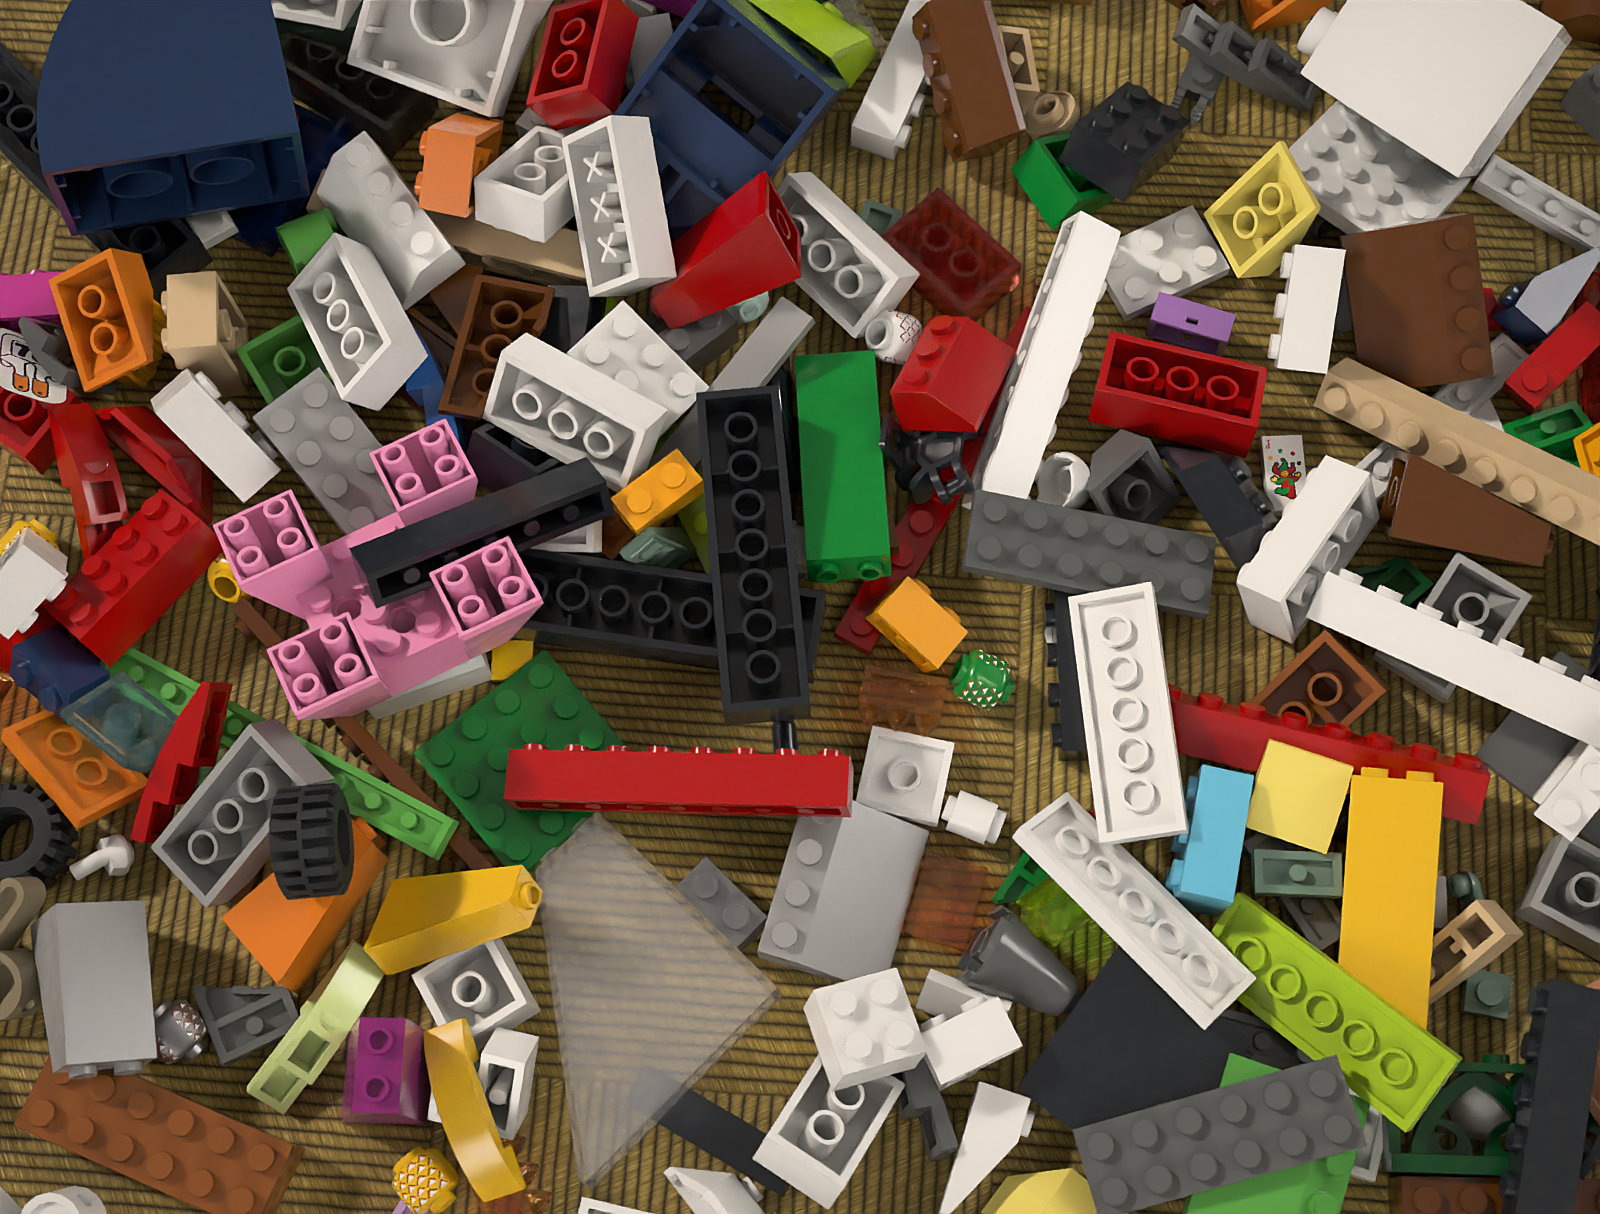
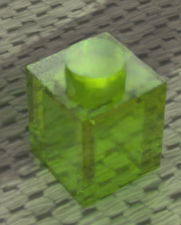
[1015,875,1091,947]

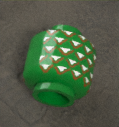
[949,649,1015,710]

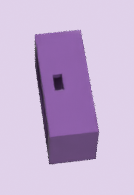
[1145,291,1236,357]

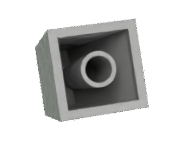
[30,900,157,1079]

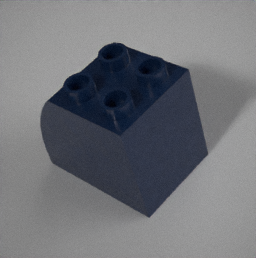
[37,0,310,236]

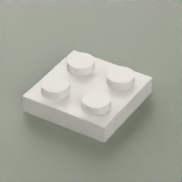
[856,725,955,827]

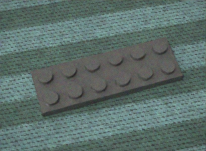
[961,489,1217,620]
[1073,1055,1367,1214]

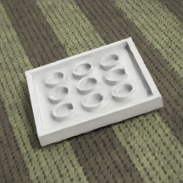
[1289,100,1472,234]

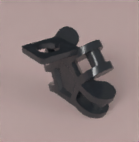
[879,413,983,505]

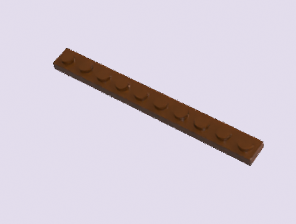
[231,597,494,872]

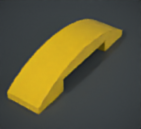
[423,1017,526,1202]

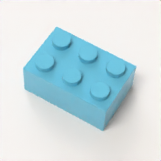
[1163,764,1254,917]

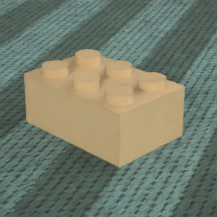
[161,271,250,397]

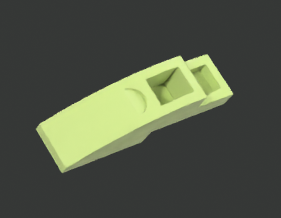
[247,940,384,1115]

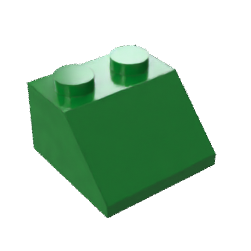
[1010,131,1116,230]

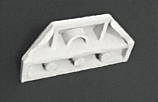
[663,1167,776,1214]

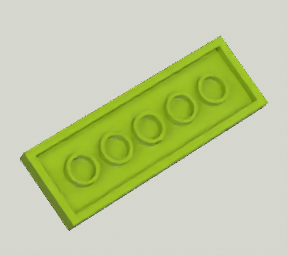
[1210,892,1463,1132]

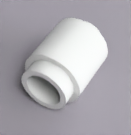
[941,790,1007,844]

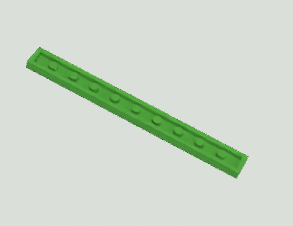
[99,647,460,860]

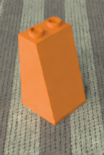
[221,816,389,994]

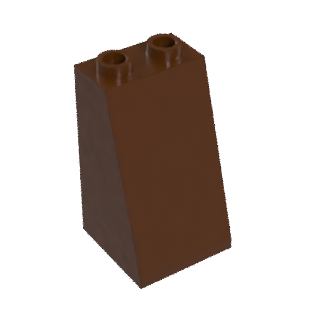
[1377,449,1555,567]

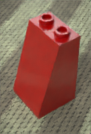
[650,171,801,330]

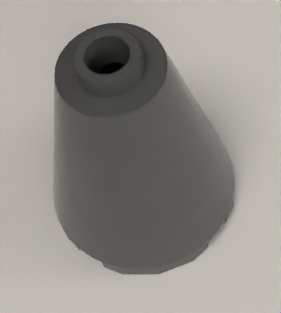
[955,905,1081,1017]

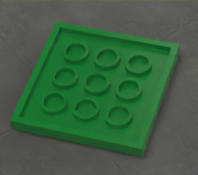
[413,650,625,873]

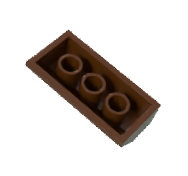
[912,0,1027,163]

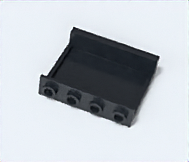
[1016,945,1253,1130]

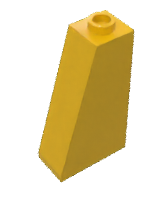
[363,865,543,975]

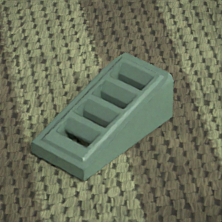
[619,527,697,570]

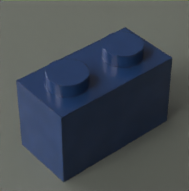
[10,626,110,724]

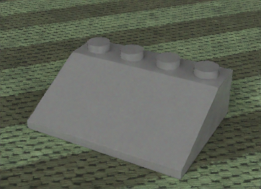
[757,800,929,983]

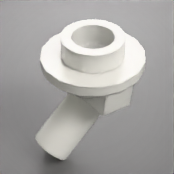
[69,834,134,881]

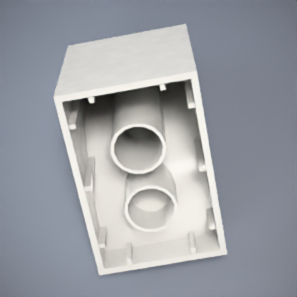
[346,0,553,117]

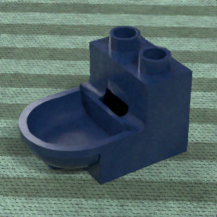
[613,0,850,242]

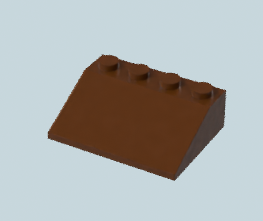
[1339,213,1494,388]

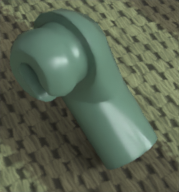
[1448,871,1485,909]

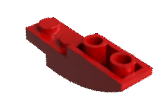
[47,403,130,562]

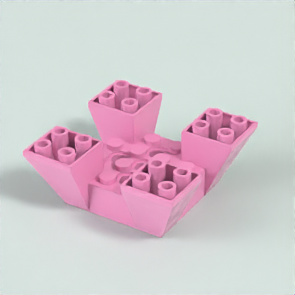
[213,418,543,721]

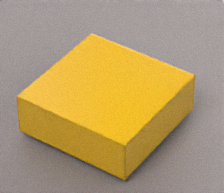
[491,640,535,682]

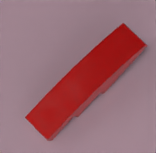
[130,681,233,843]

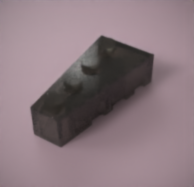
[280,30,439,159]

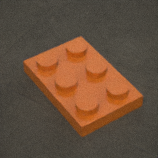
[1,709,148,829]

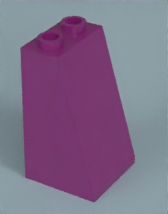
[341,1017,432,1125]

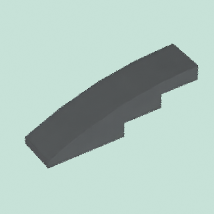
[1172,3,1319,112]
[892,1057,959,1161]

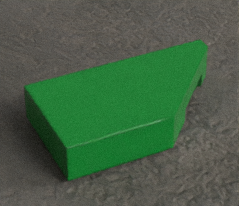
[991,851,1056,906]

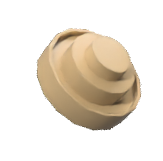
[1023,90,1080,140]

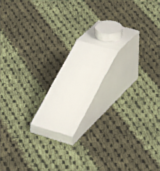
[937,1082,1035,1214]

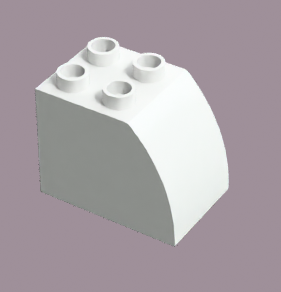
[1296,0,1572,178]

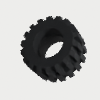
[0,782,79,888]
[269,782,354,900]

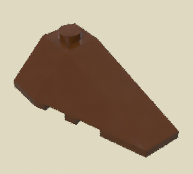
[438,274,555,421]

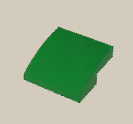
[1502,400,1593,468]

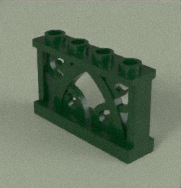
[1381,1053,1524,1175]

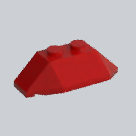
[93,406,213,526]

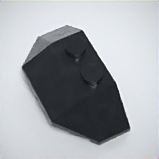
[1159,447,1279,571]

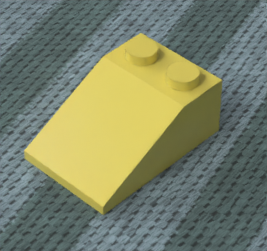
[1203,141,1321,278]

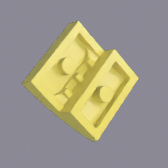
[1246,738,1354,854]

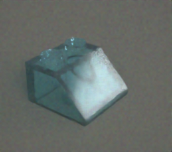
[60,671,178,774]

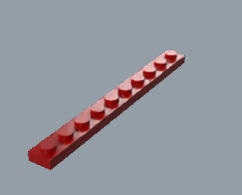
[834,306,1032,657]

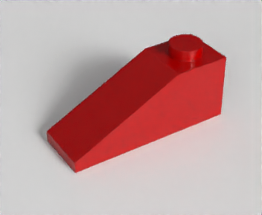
[1500,301,1600,416]

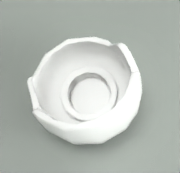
[1036,452,1090,510]
[1447,1074,1511,1142]

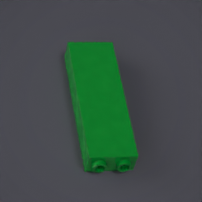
[795,350,891,583]

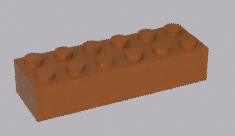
[14,1055,306,1214]

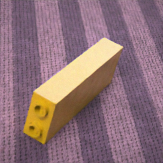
[1338,767,1443,1031]

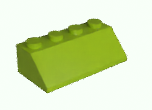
[748,0,877,89]

